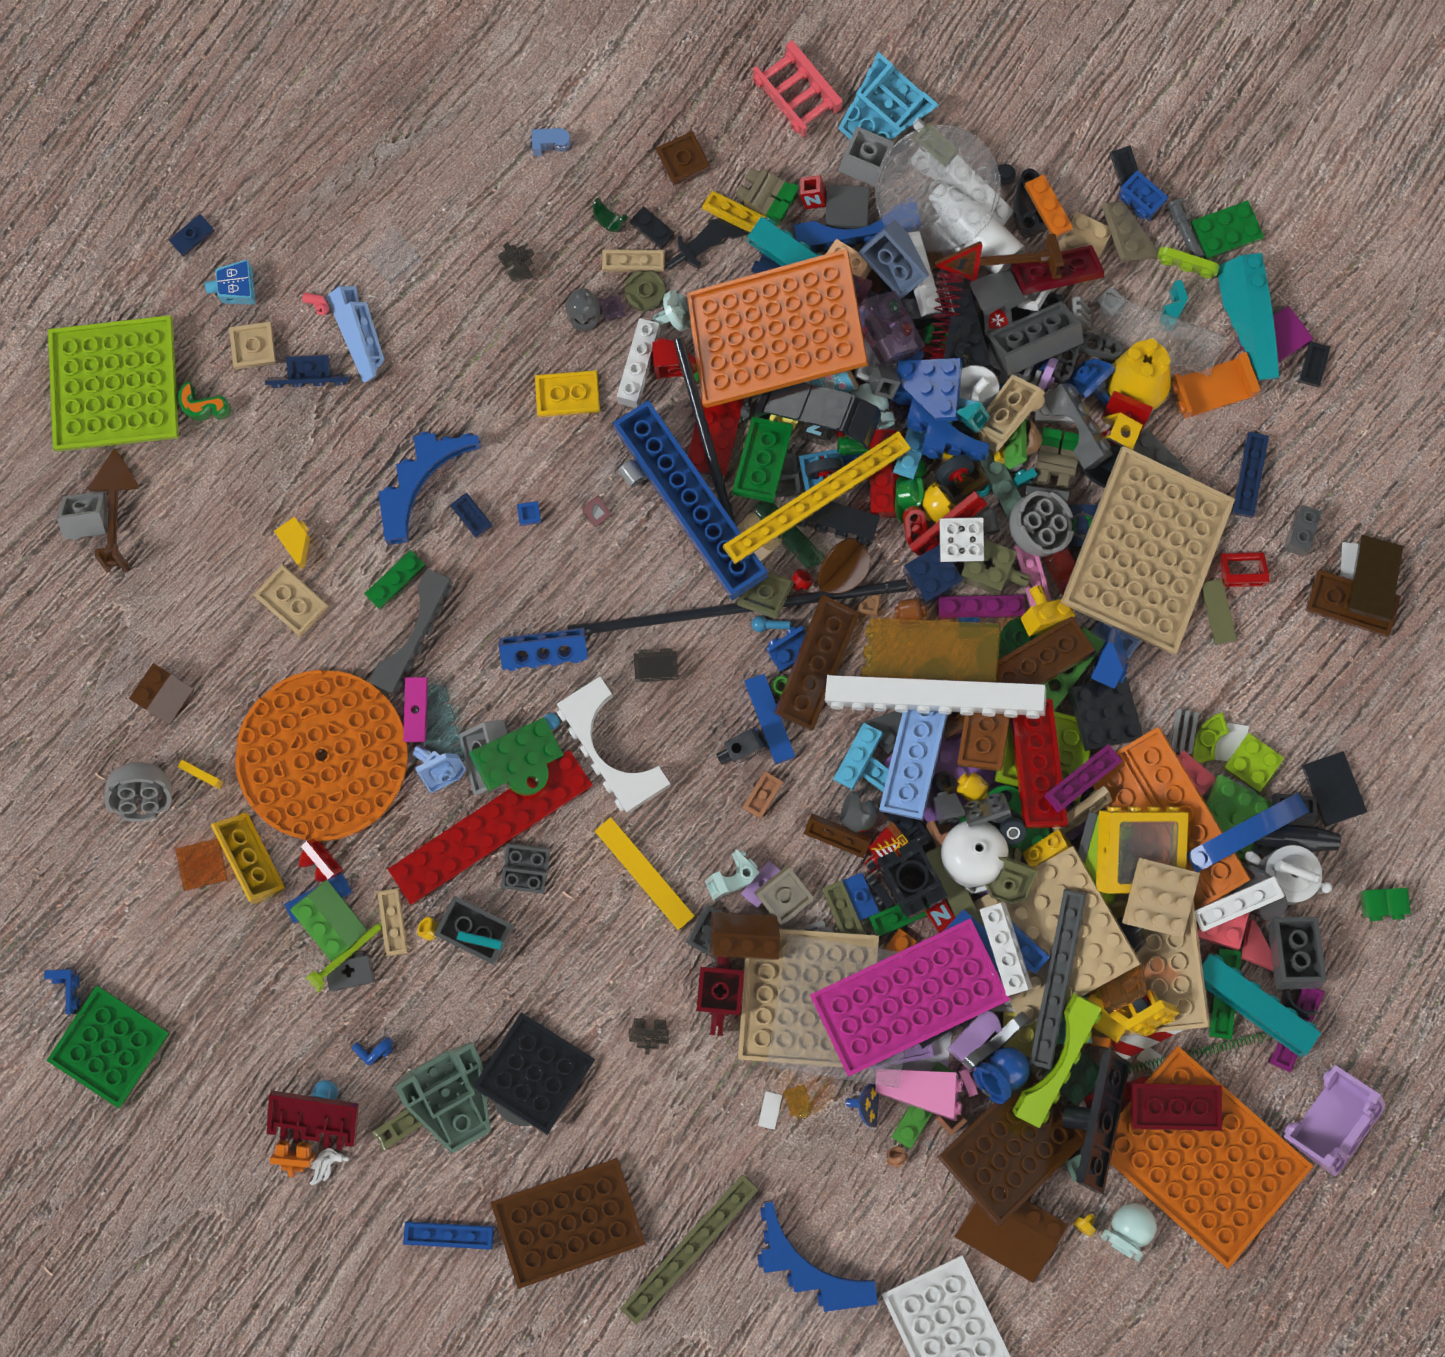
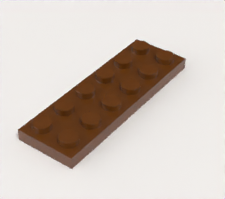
[774,595,860,731]

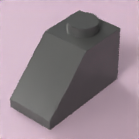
[931,791,965,827]

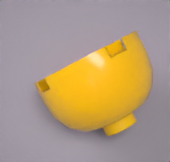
[922,482,957,523]

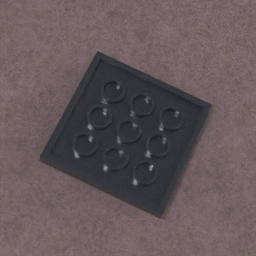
[472,1012,595,1136]

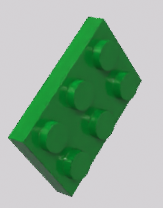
[1190,200,1264,260]

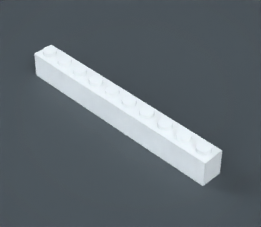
[825,675,1047,719]

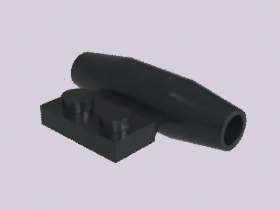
[1253,793,1341,853]

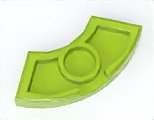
[1192,712,1229,764]

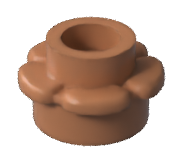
[887,1146,908,1167]

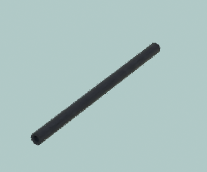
[673,337,735,523]

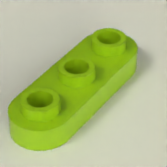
[1157,247,1220,279]

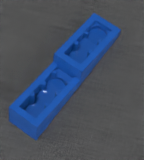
[744,674,796,765]

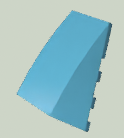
[838,52,939,140]

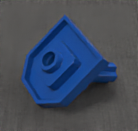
[1066,358,1116,408]

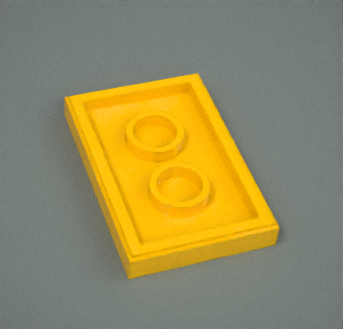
[535,370,601,417]

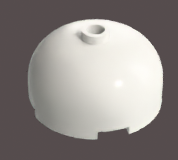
[941,821,1009,888]

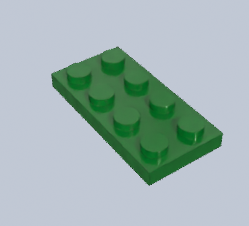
[732,417,793,503]

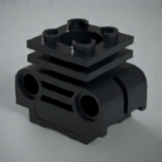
[877,838,948,919]

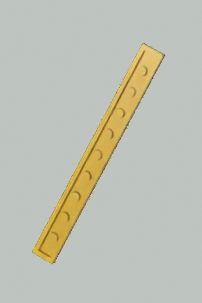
[723,431,911,564]

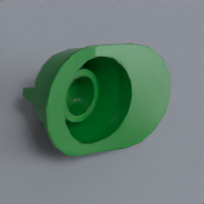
[895,475,926,524]

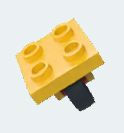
[1123,981,1180,1036]

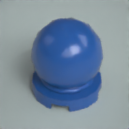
[973,1047,1030,1104]

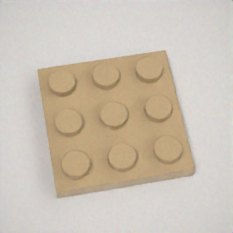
[1122,858,1200,938]

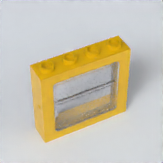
[1096,806,1188,894]

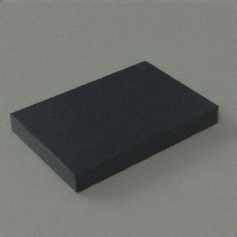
[1301,751,1367,827]

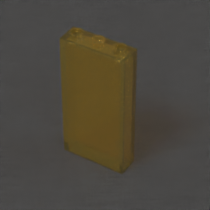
[861,618,1001,683]

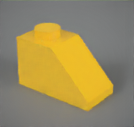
[274,516,310,569]

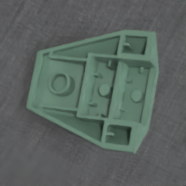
[394,1042,491,1154]

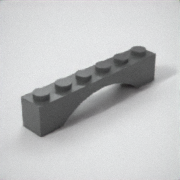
[369,568,453,696]

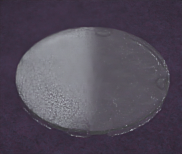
[875,125,1001,252]

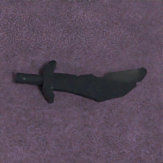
[665,218,750,270]

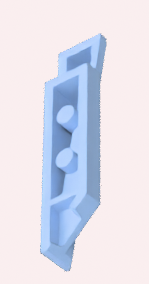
[327,286,384,382]

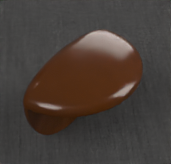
[818,538,870,594]

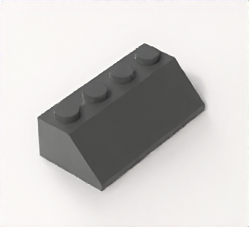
[986,301,1084,376]

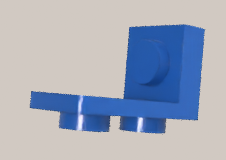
[44,970,80,1015]

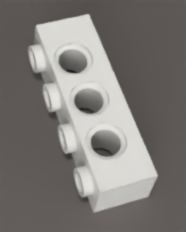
[617,318,660,408]
[980,902,1032,996]

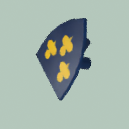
[846,1082,879,1127]

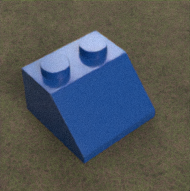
[1091,627,1129,689]

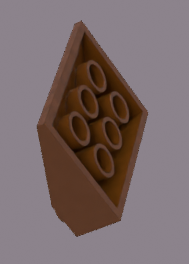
[954,1200,1068,1283]

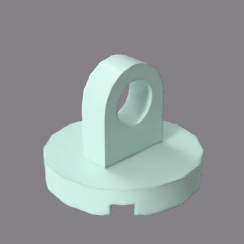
[651,290,691,332]

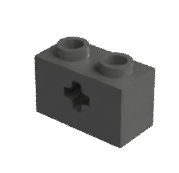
[1283,505,1322,557]
[324,952,376,992]

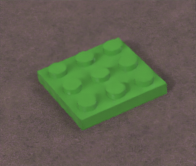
[1206,775,1272,862]

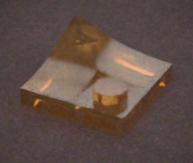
[1099,960,1147,1014]

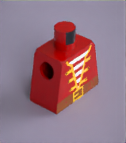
[863,822,909,873]

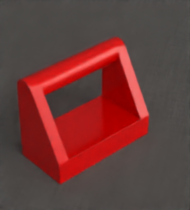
[1220,552,1270,587]

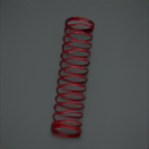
[928,273,964,360]

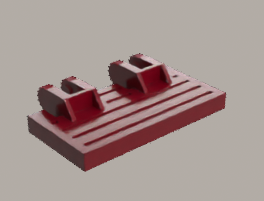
[266,1090,359,1150]

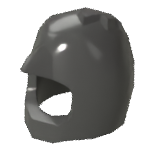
[565,288,601,332]

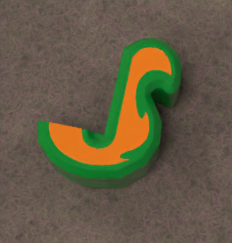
[178,381,231,421]

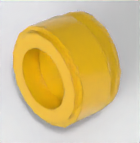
[417,917,440,941]
[1073,1213,1096,1237]

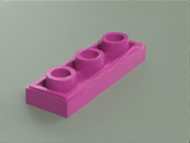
[403,677,428,743]

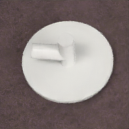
[960,365,999,408]

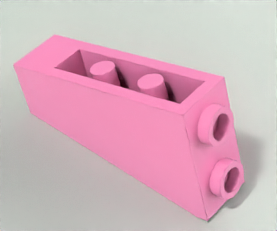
[875,1069,963,1121]

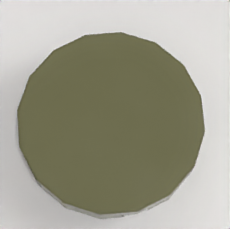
[624,270,666,312]

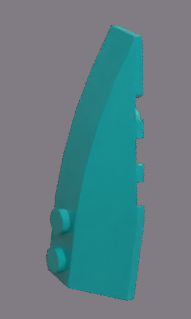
[1217,253,1279,381]

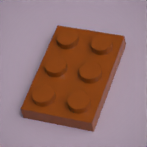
[957,713,1010,772]

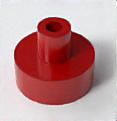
[792,569,814,591]

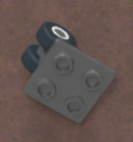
[963,793,1026,845]

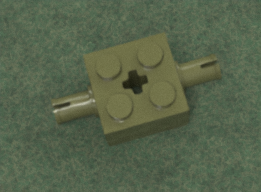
[959,539,1031,596]

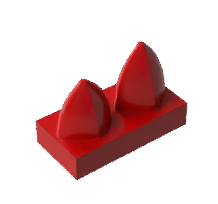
[298,839,344,882]

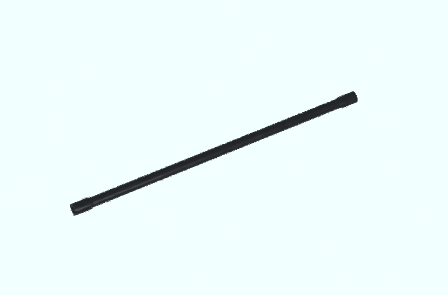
[568,579,907,636]

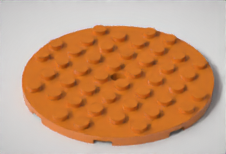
[235,670,408,841]

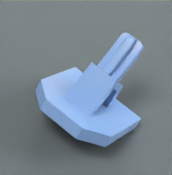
[413,745,466,794]

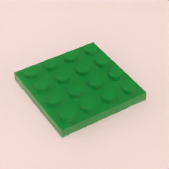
[46,985,170,1108]

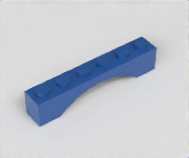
[793,202,921,253]

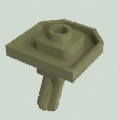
[985,848,1038,904]

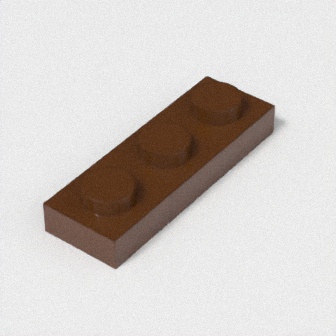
[803,813,872,858]

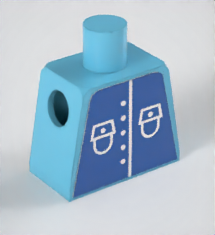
[205,260,256,305]

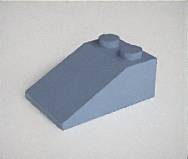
[858,219,929,299]

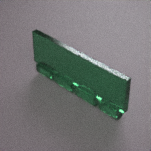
[754,501,825,569]

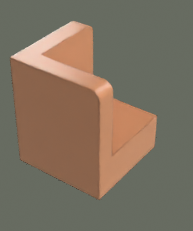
[926,820,952,848]
[934,1115,968,1136]

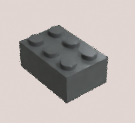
[434,896,515,966]
[1268,917,1327,989]

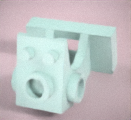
[705,850,759,901]

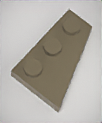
[1102,202,1158,261]

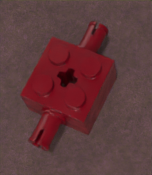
[696,957,744,1036]

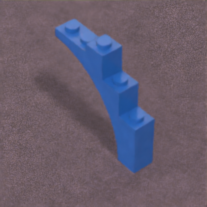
[891,350,990,461]
[378,432,481,545]
[757,1201,878,1312]

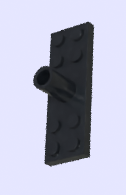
[1062,1049,1130,1194]

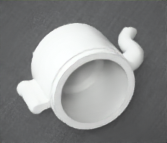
[1245,845,1332,905]

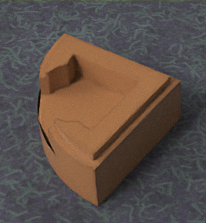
[857,595,881,617]

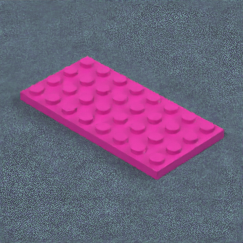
[810,918,1010,1077]

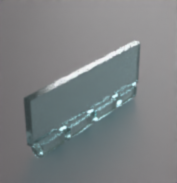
[416,684,465,761]

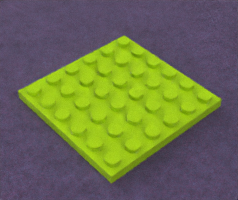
[48,315,179,452]

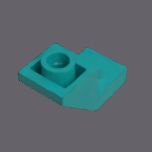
[1159,280,1188,331]

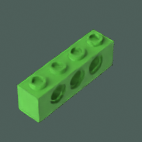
[1043,627,1105,710]

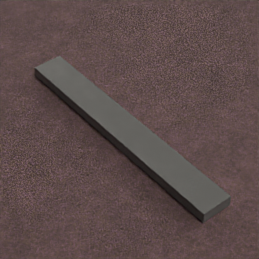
[1029,889,1087,1069]

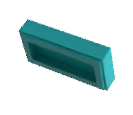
[457,931,504,951]

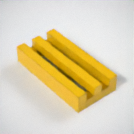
[178,760,224,789]

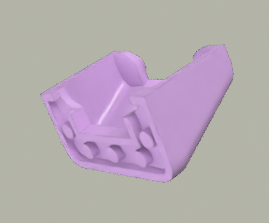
[1284,1065,1385,1176]

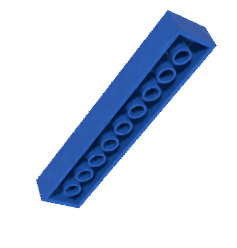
[613,400,767,601]

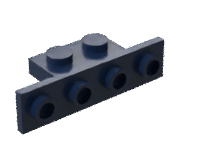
[265,354,352,388]

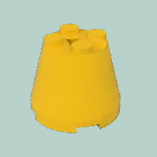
[1107,338,1171,410]

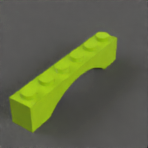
[1012,992,1102,1128]

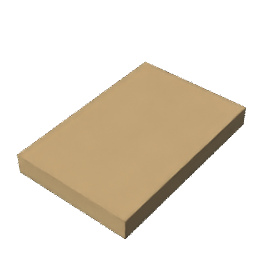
[253,564,330,638]

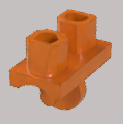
[270,1140,315,1178]

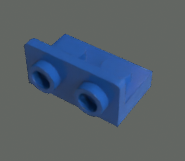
[1118,170,1168,221]
[766,625,806,673]

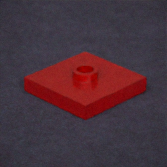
[1101,391,1153,434]

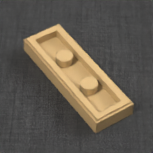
[602,249,665,272]
[377,888,409,957]

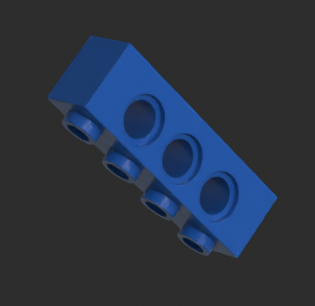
[499,628,588,671]

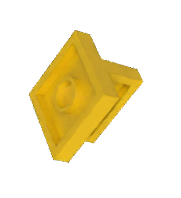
[1088,983,1133,1043]

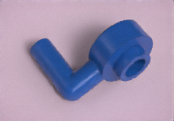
[351,1036,394,1065]

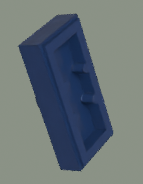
[169,214,215,257]
[450,492,493,539]

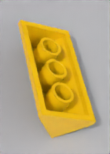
[211,812,285,904]

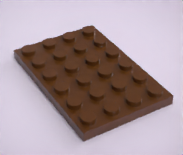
[937,1071,1086,1227]
[490,1158,646,1289]

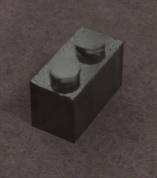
[634,648,679,683]

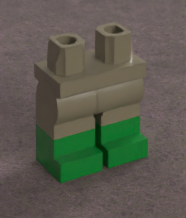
[736,168,800,227]
[1035,427,1079,489]

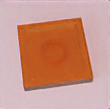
[175,839,228,891]

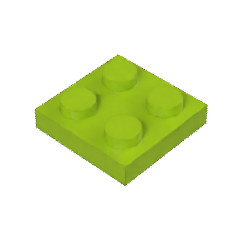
[1223,733,1284,794]

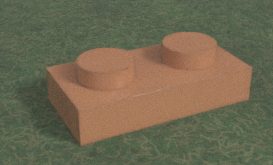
[742,771,783,820]

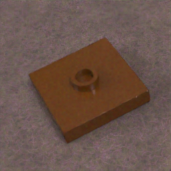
[655,131,710,186]

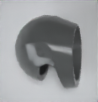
[840,791,878,833]

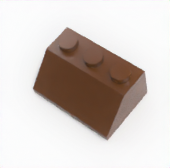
[709,912,780,960]

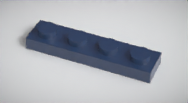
[1231,431,1269,518]

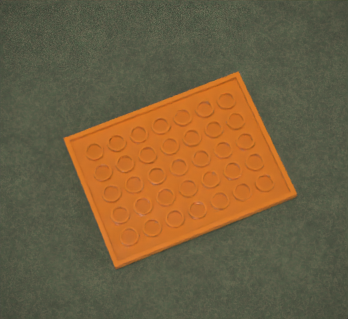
[686,249,868,408]
[1110,1046,1314,1269]

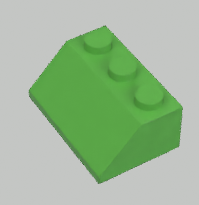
[290,880,367,961]

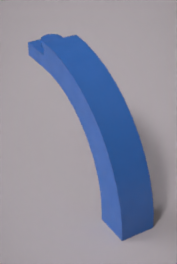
[1187,793,1309,872]

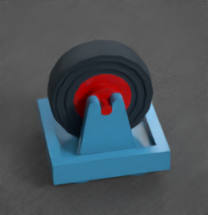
[799,449,844,492]

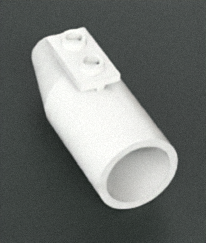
[929,183,1025,274]

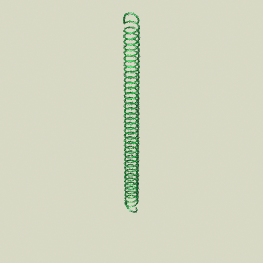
[1129,1032,1273,1075]

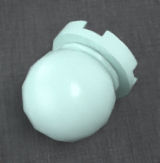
[850,383,895,429]
[1100,1203,1157,1262]

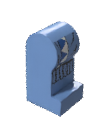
[531,128,571,156]

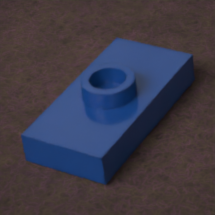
[842,872,879,921]

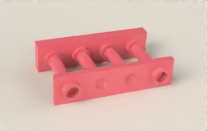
[753,40,843,138]

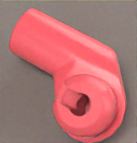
[302,292,329,315]

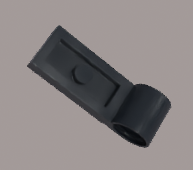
[878,805,935,852]

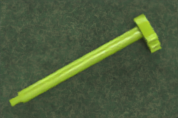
[305,922,382,992]

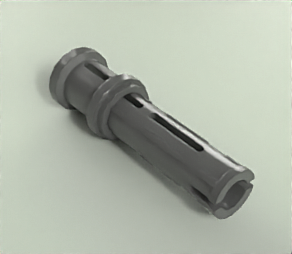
[1166,198,1205,258]

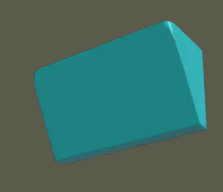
[957,401,990,433]

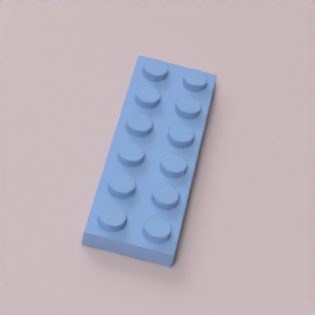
[879,710,948,820]

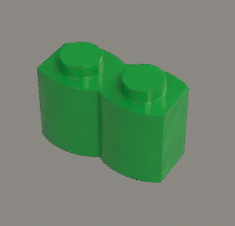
[1360,888,1411,922]

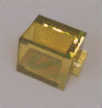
[783,1084,813,1120]

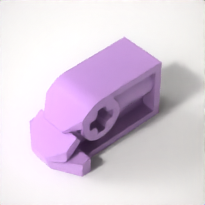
[946,1010,1002,1065]

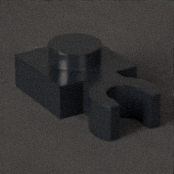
[865,873,894,909]

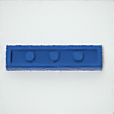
[403,1221,494,1250]

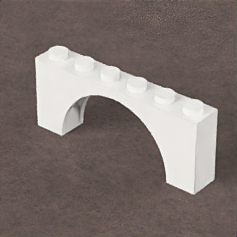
[556,677,671,814]

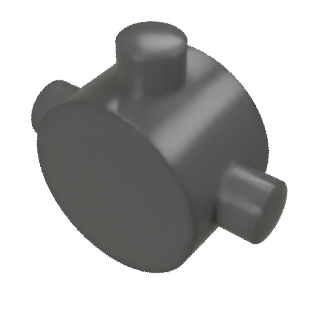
[740,402,751,421]

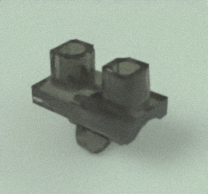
[498,242,535,282]
[629,1018,669,1055]

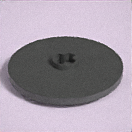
[1231,864,1287,920]

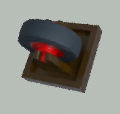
[933,455,991,506]

